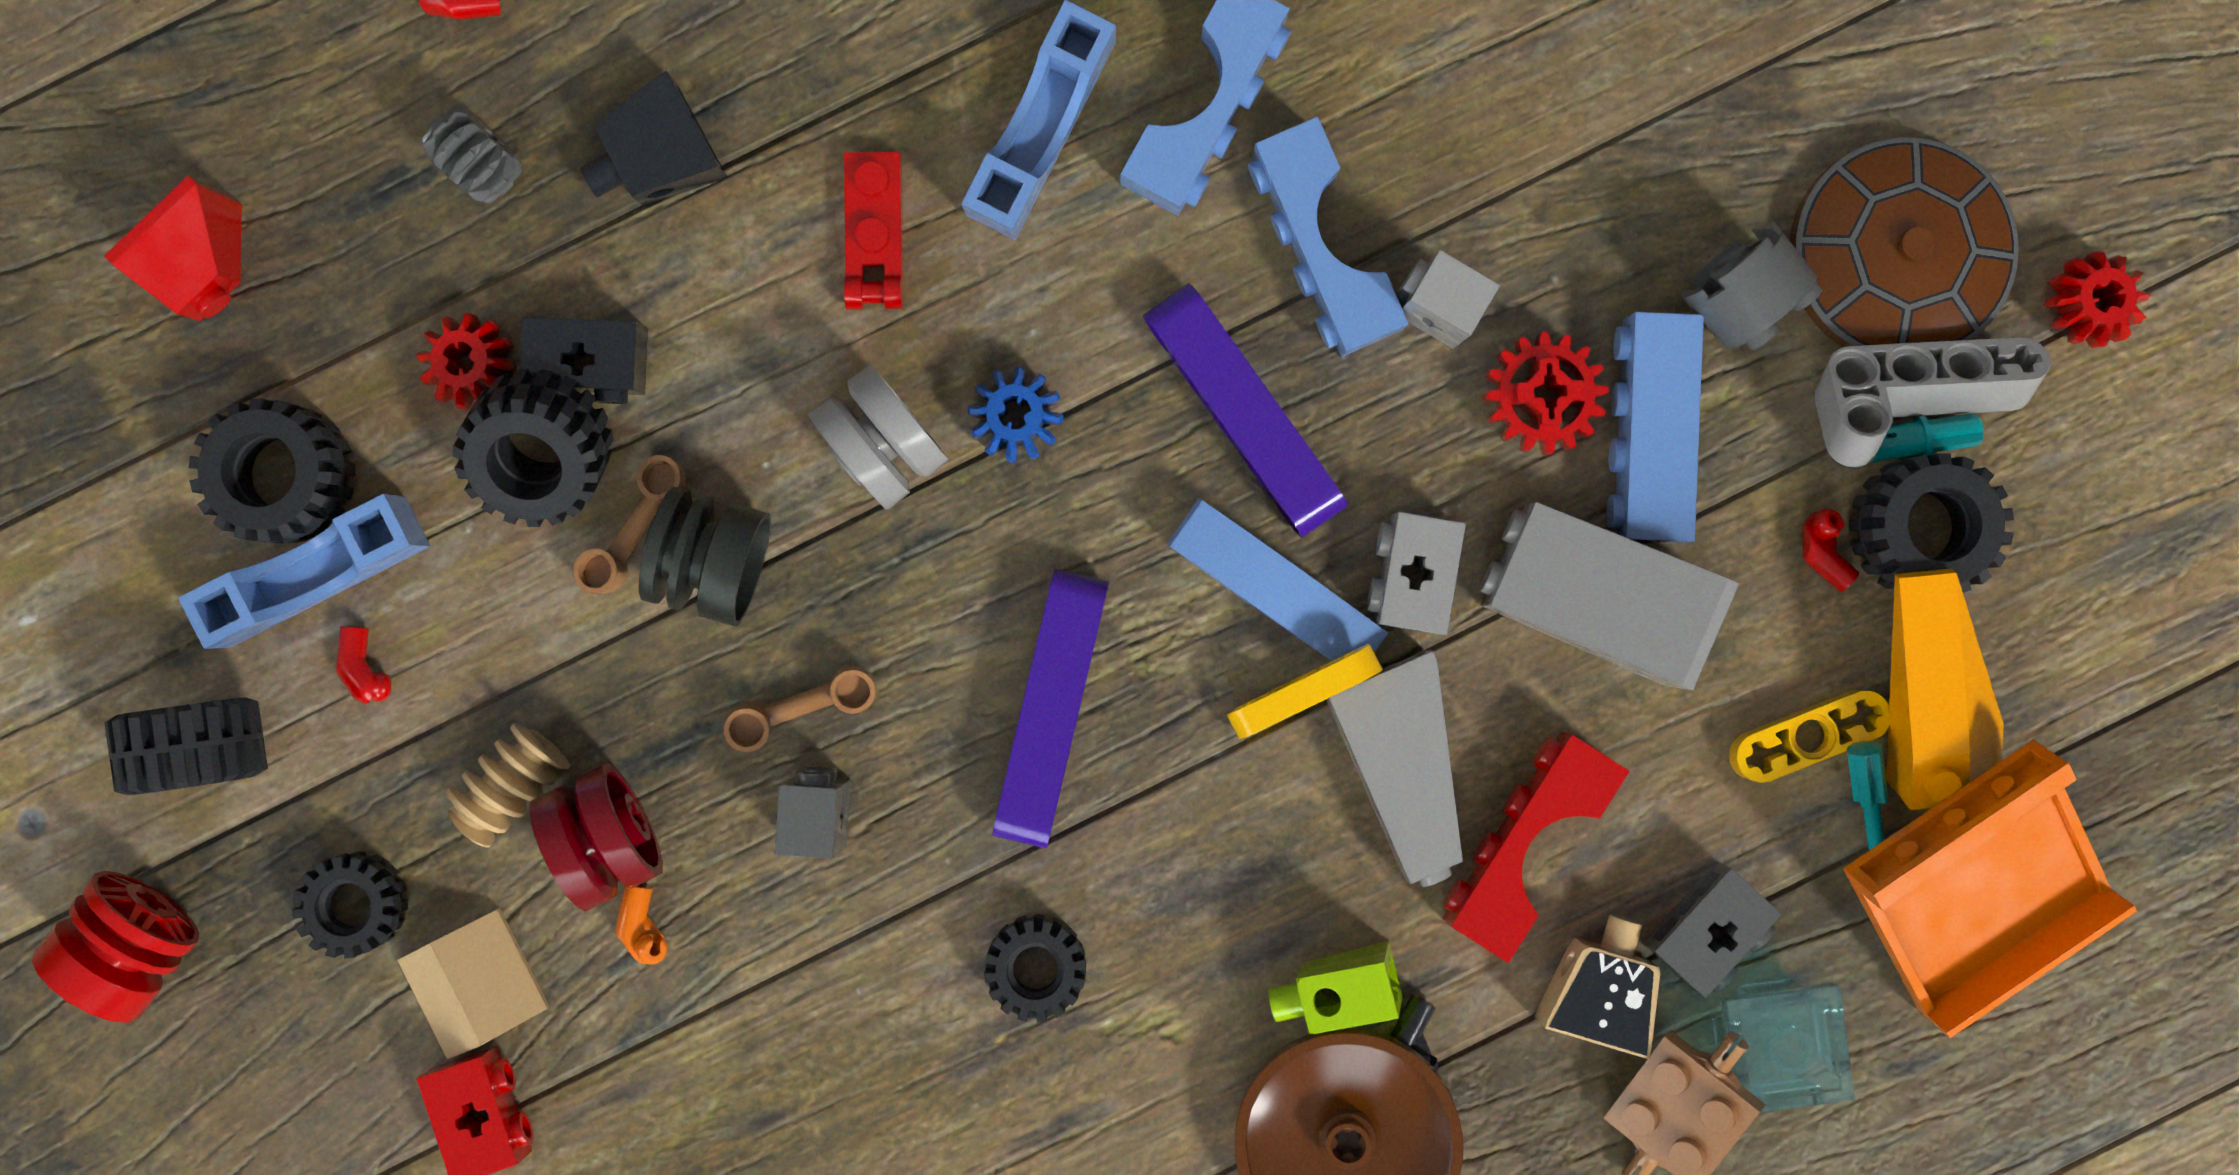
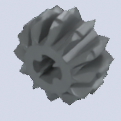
[421,106,522,204]

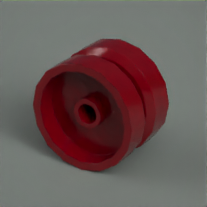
[529,763,663,912]

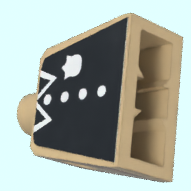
[1534,914,1660,1059]

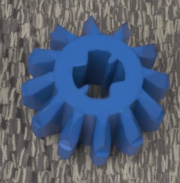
[967,366,1064,463]

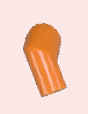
[615,884,668,965]

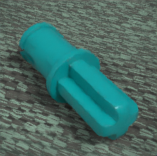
[1870,414,1983,463]

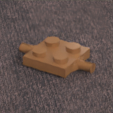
[1604,1030,1766,1175]

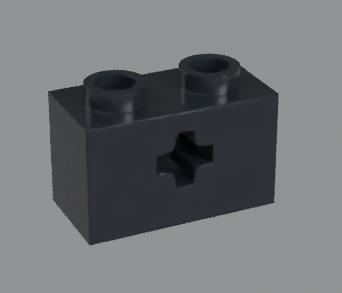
[520,317,648,404]

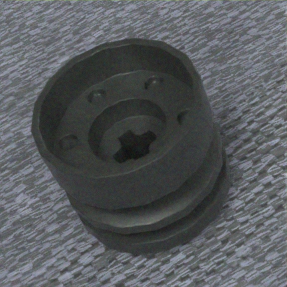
[638,486,771,626]

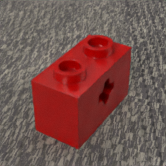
[416,1046,533,1175]

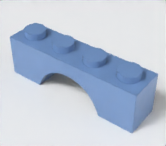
[961,0,1116,241]
[1120,0,1292,217]
[1248,116,1409,358]
[178,494,431,649]

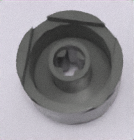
[1681,221,1823,350]

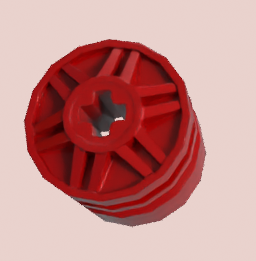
[31,871,200,1023]

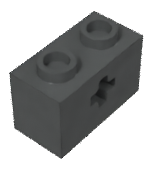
[774,767,851,859]
[1642,861,1782,998]

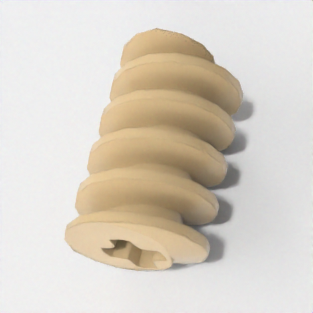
[445,722,571,848]

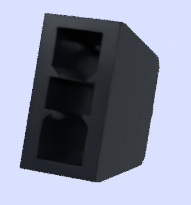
[580,71,728,205]

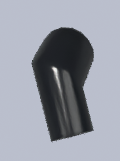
[1390,994,1438,1071]

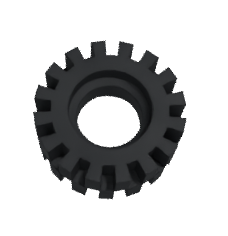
[292,852,408,959]
[984,914,1087,1023]

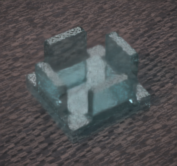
[1713,979,1855,1113]

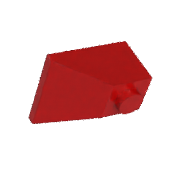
[104,175,242,321]

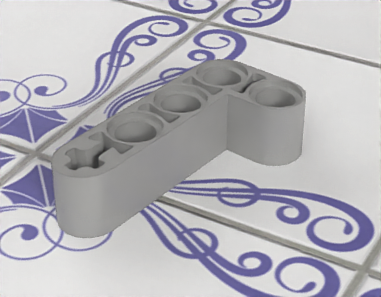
[1815,337,2051,467]

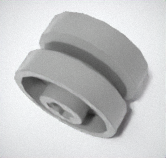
[807,363,949,510]

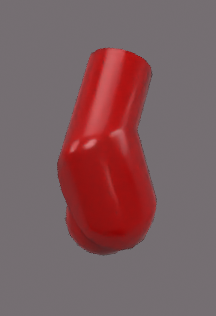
[418,0,501,20]
[1802,508,1860,592]
[336,626,391,704]

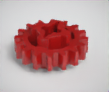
[1482,332,1609,455]

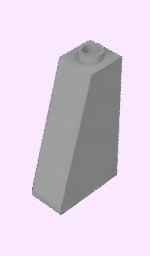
[1326,650,1463,887]

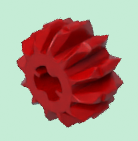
[2043,251,2152,349]
[416,313,517,410]

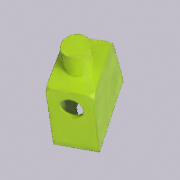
[1268,941,1403,1034]

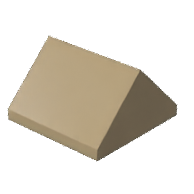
[397,908,550,1060]

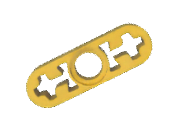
[1226,644,1383,739]
[1729,690,1890,783]

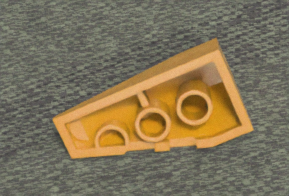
[1886,569,2004,810]

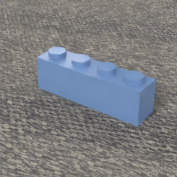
[1606,312,1704,543]

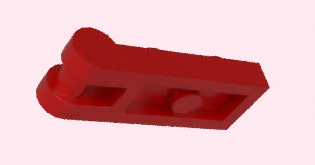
[844,152,904,310]

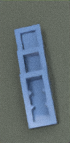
[1166,498,1388,661]

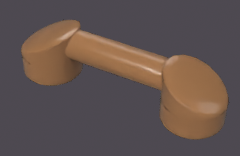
[573,455,687,595]
[724,664,876,752]

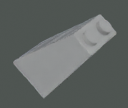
[1479,502,1740,690]

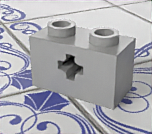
[1396,250,1500,349]
[1366,512,1466,636]

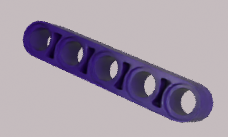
[1142,283,1348,538]
[992,568,1109,849]

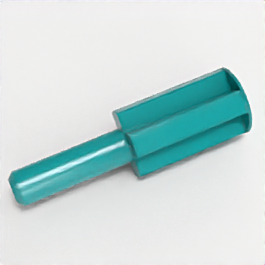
[1847,741,1888,850]

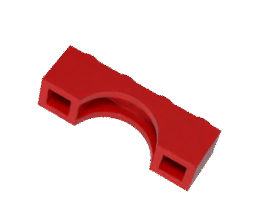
[1442,731,1630,963]

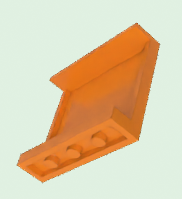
[1843,740,2137,1038]

